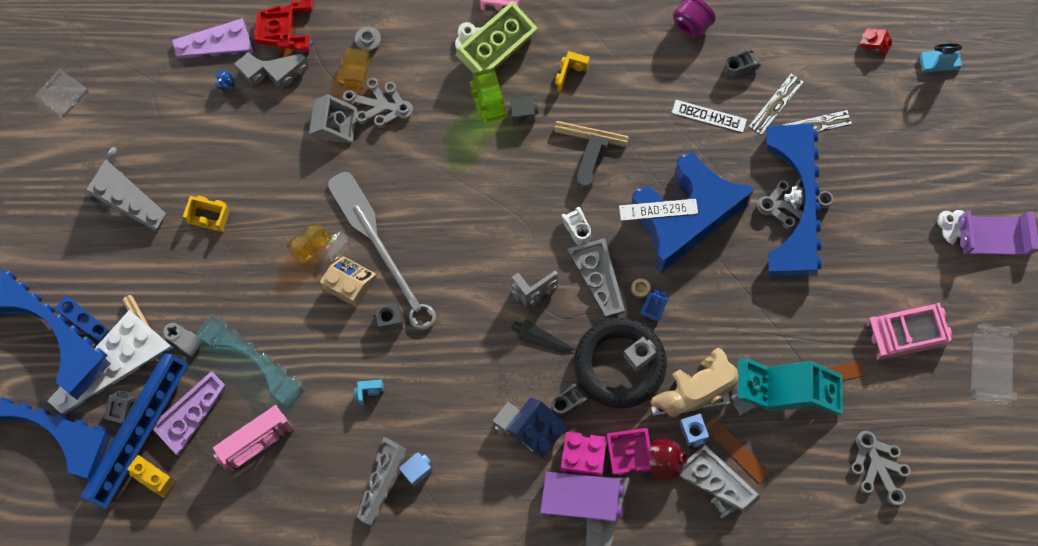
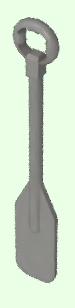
[328,172,436,330]

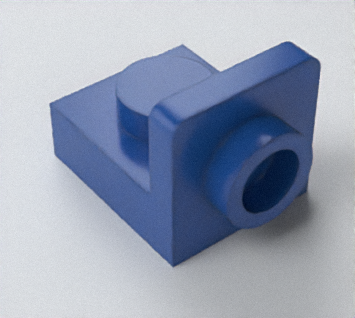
[640,289,669,322]

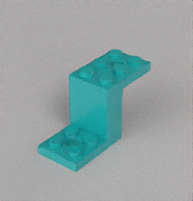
[737,358,843,415]

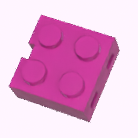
[606,428,653,477]
[561,432,607,477]

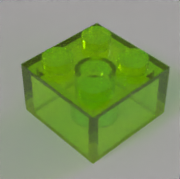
[470,68,505,123]

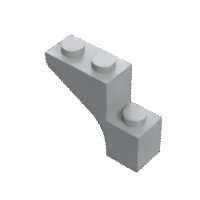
[234,52,309,89]

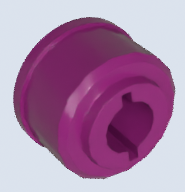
[672,0,716,38]

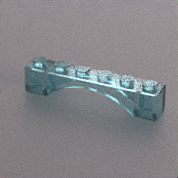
[196,315,304,410]

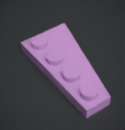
[172,18,254,59]
[152,371,226,456]

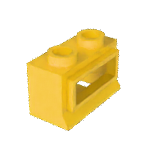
[183,196,230,232]
[128,455,176,498]

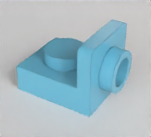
[354,380,384,405]

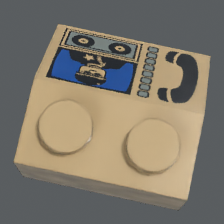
[320,256,377,307]

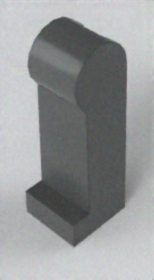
[577,134,609,191]

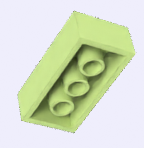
[456,1,538,82]

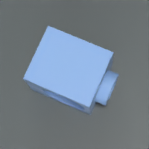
[680,414,709,448]
[399,452,432,487]

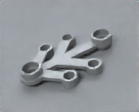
[342,78,413,128]
[757,179,833,229]
[850,431,911,506]

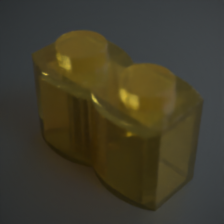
[338,48,370,89]
[286,223,332,263]

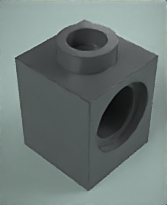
[510,97,538,125]
[373,304,404,332]

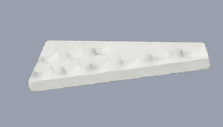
[48,310,173,415]

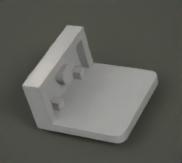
[511,271,558,307]

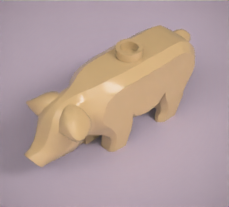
[651,348,738,417]

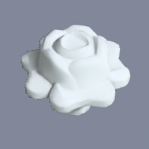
[784,185,805,209]

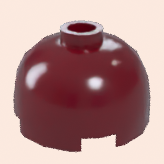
[649,439,687,481]

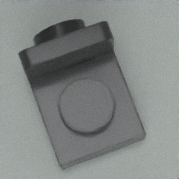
[104,391,135,424]

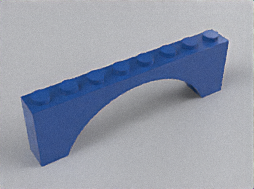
[766,123,822,278]
[0,268,111,400]
[0,397,111,481]

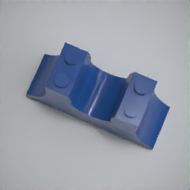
[631,151,754,274]

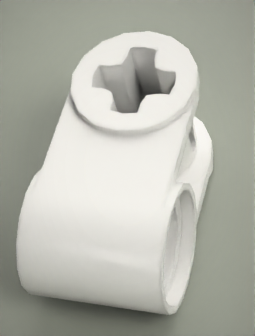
[561,207,591,245]

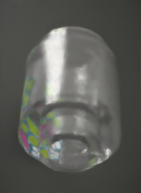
[323,231,350,261]

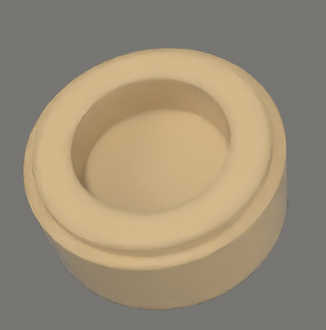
[631,278,651,299]

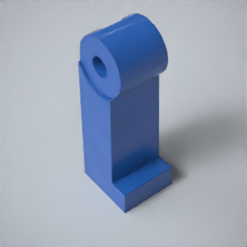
[54,295,110,342]

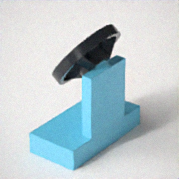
[920,43,962,72]

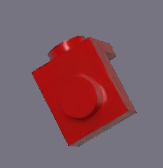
[860,28,892,56]

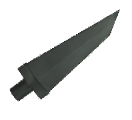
[511,320,576,352]

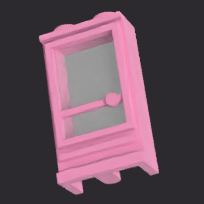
[866,302,953,361]
[213,405,294,472]

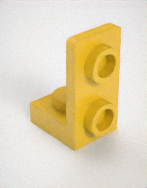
[555,51,590,92]

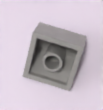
[309,94,358,143]

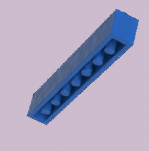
[80,353,189,509]

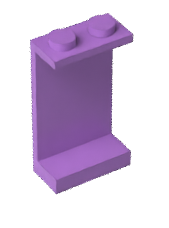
[958,210,1038,255]
[541,472,625,524]

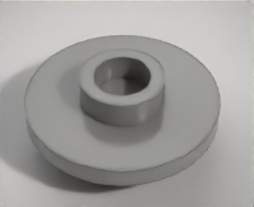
[355,27,381,51]

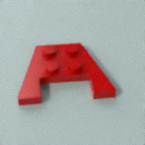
[254,0,314,52]

